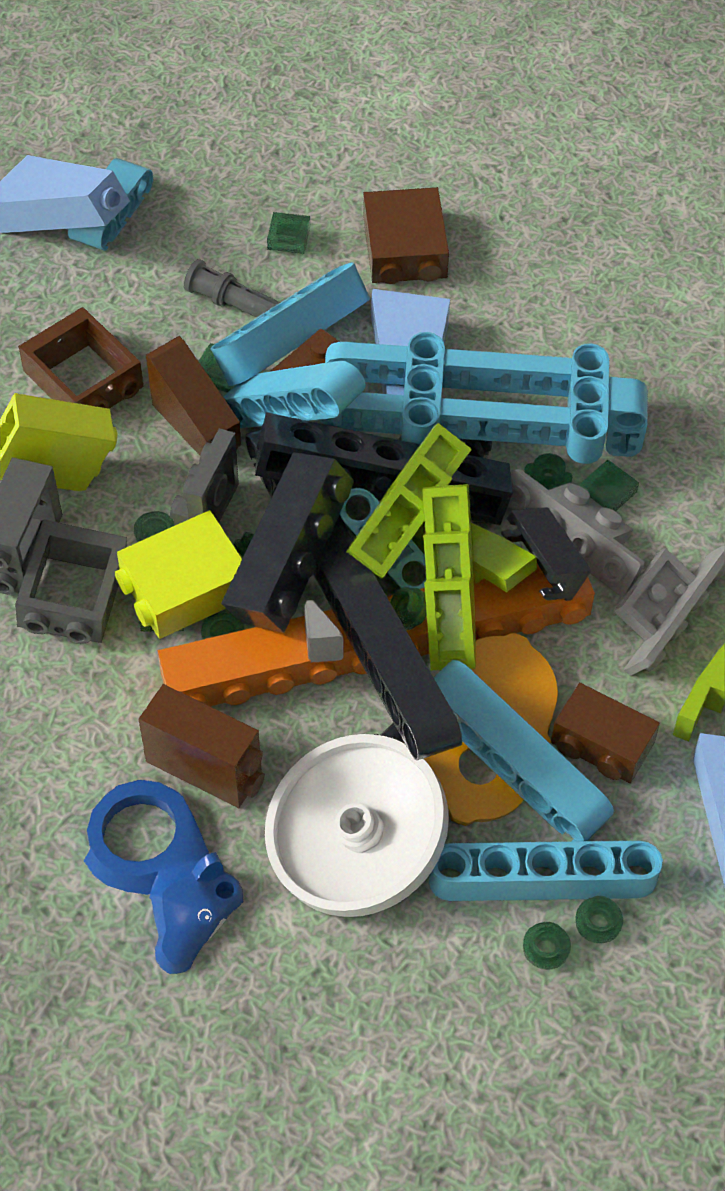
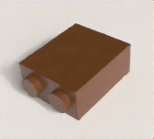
[363,187,449,284]
[138,684,265,808]

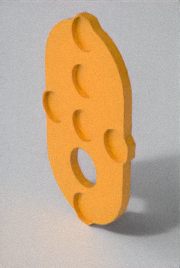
[424,633,558,826]

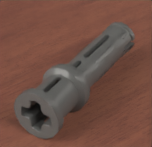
[184,259,281,317]

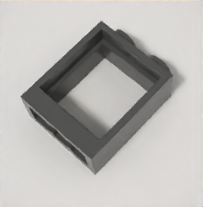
[0,457,63,595]
[15,519,127,643]

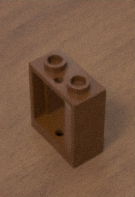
[18,307,144,409]

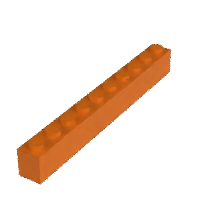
[157,564,595,706]

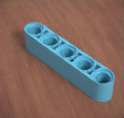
[211,262,370,386]
[223,361,366,428]
[433,660,614,842]
[429,841,663,901]

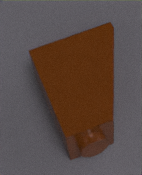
[146,336,241,455]

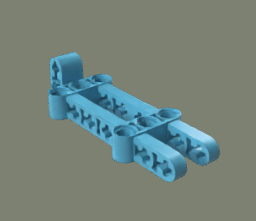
[319,332,648,464]

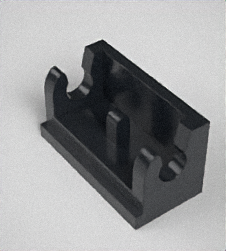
[501,507,592,601]

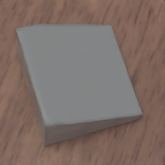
[304,600,343,663]

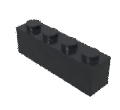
[221,452,355,633]

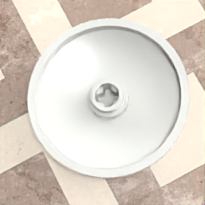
[265,734,449,917]

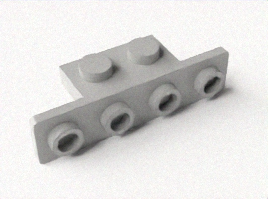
[506,469,644,596]
[614,545,725,676]

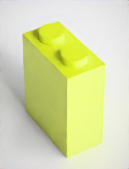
[0,393,118,491]
[115,510,242,639]

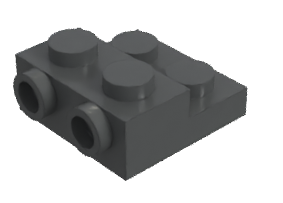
[170,428,239,526]

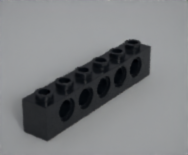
[255,412,513,525]

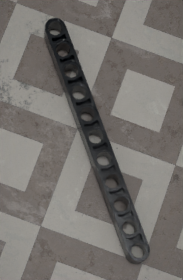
[245,430,462,761]

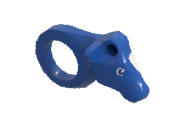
[84,780,243,974]

